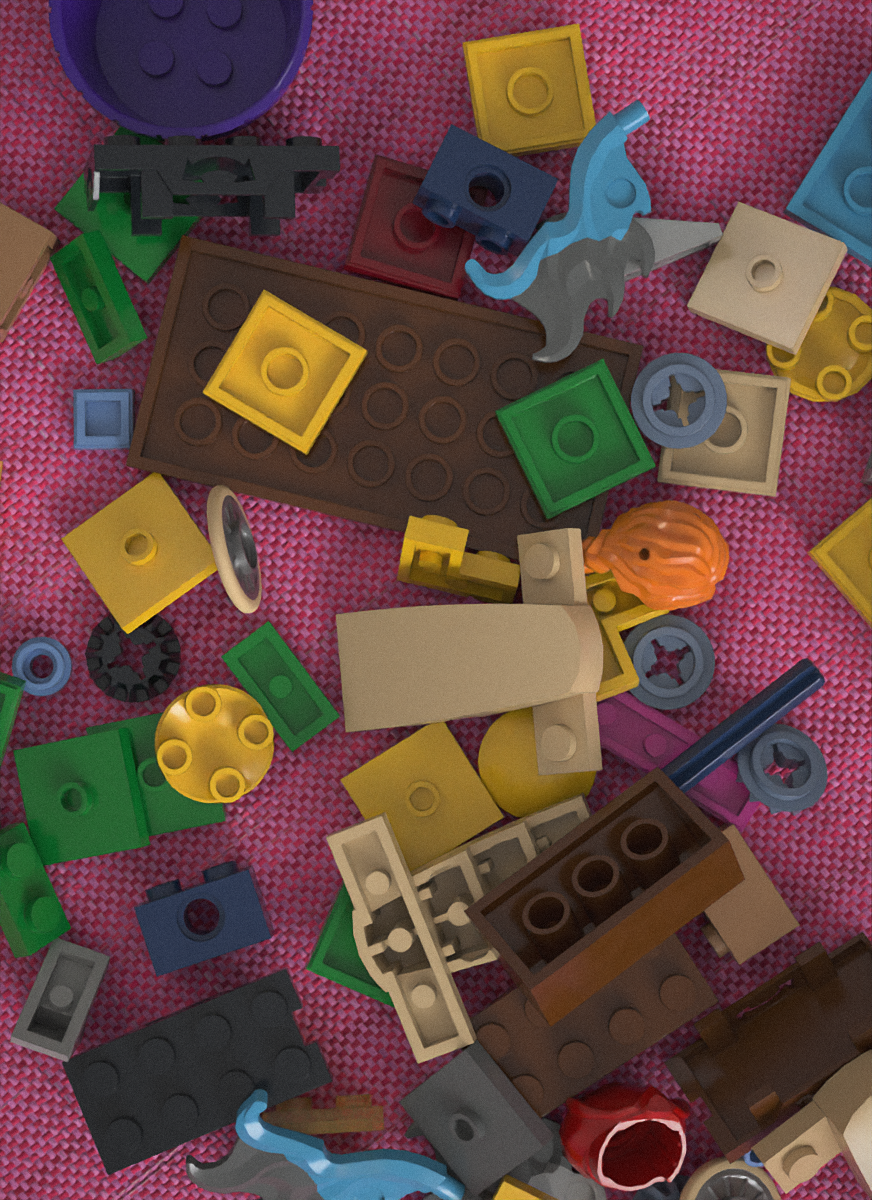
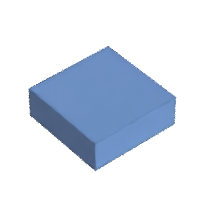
[73,389,135,450]

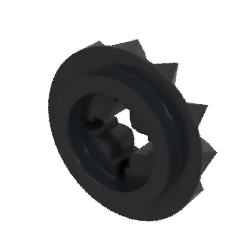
[85,613,181,703]

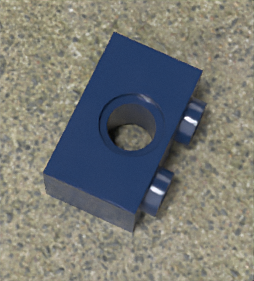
[412,124,559,257]
[134,860,275,977]

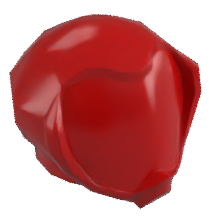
[558,1082,691,1192]

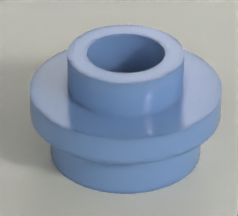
[12,637,72,696]

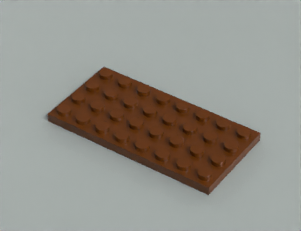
[126,235,644,577]

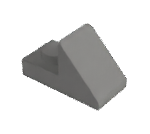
[10,938,110,1062]

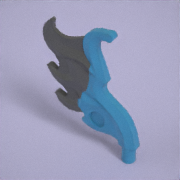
[465,100,655,363]
[186,1089,465,1200]

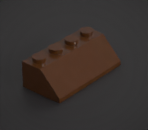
[464,766,745,1027]

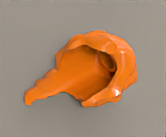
[582,500,729,611]

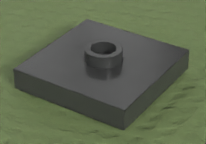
[399,1040,555,1197]

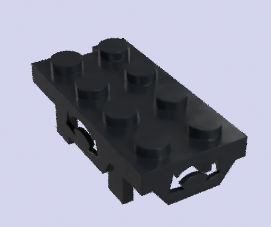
[83,135,340,236]
[62,967,333,1175]

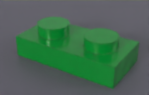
[49,230,147,365]
[221,621,340,752]
[0,822,71,958]

